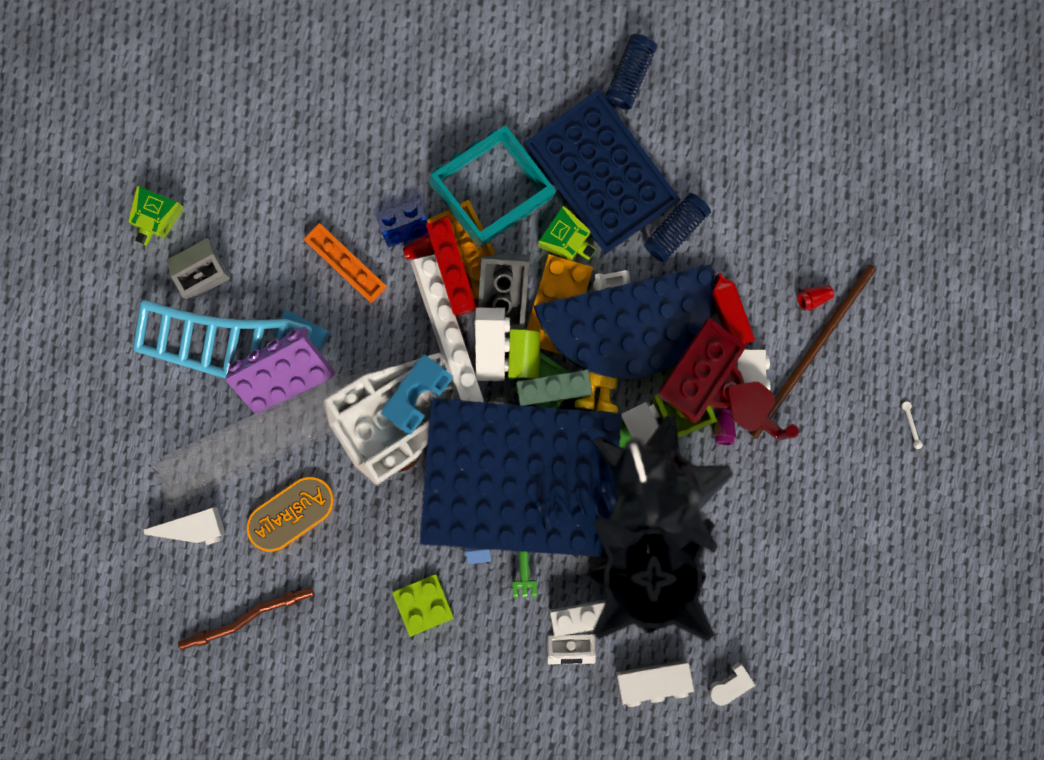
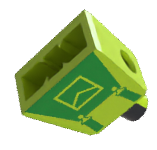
[128,186,184,246]
[538,206,596,261]

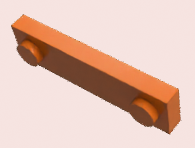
[303,223,388,304]

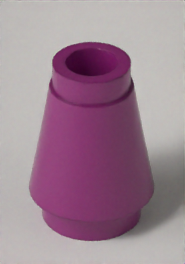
[713,410,737,445]

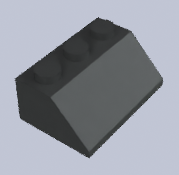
[478,253,530,330]

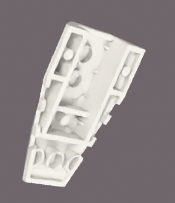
[324,352,456,485]

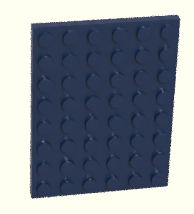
[419,398,621,557]

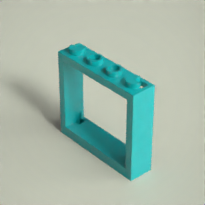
[429,125,556,249]

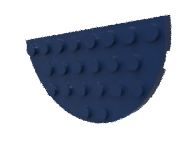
[533,264,714,379]

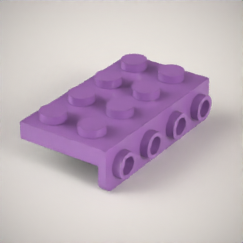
[225,327,335,416]

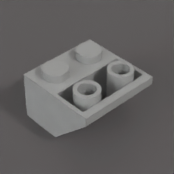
[167,238,231,301]

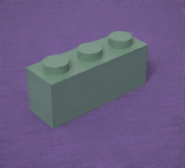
[517,370,593,406]

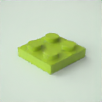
[392,574,454,637]

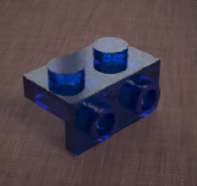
[375,198,428,247]

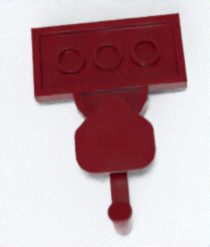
[656,318,799,441]

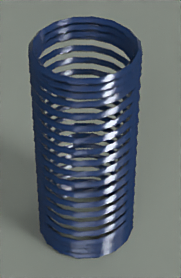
[605,34,658,110]
[643,193,711,263]

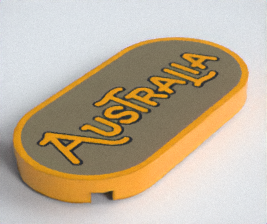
[247,477,334,552]

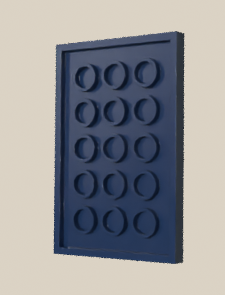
[524,89,681,255]

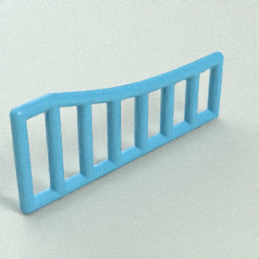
[133,300,312,399]

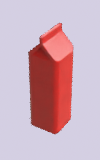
[711,273,755,345]

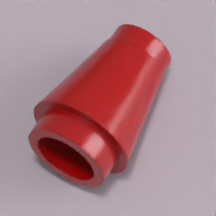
[403,234,435,261]
[797,285,834,311]

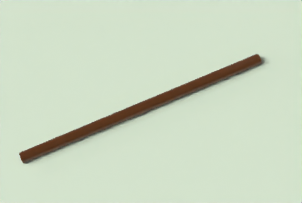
[749,265,876,439]

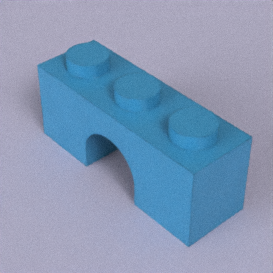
[380,355,454,436]

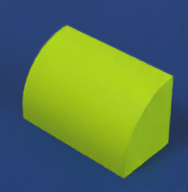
[508,329,541,380]

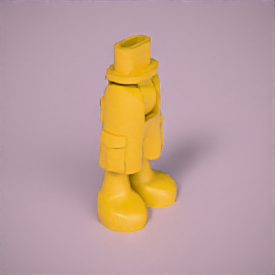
[574,372,618,413]

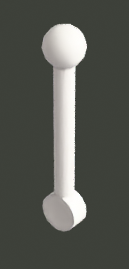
[901,401,923,449]

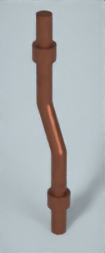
[178,587,315,650]

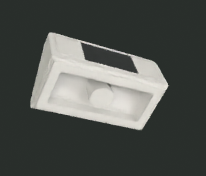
[547,635,596,664]

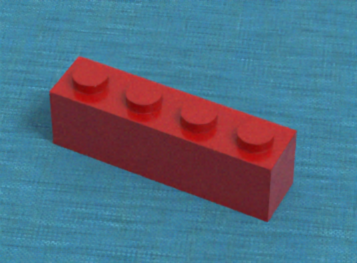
[426,217,478,317]

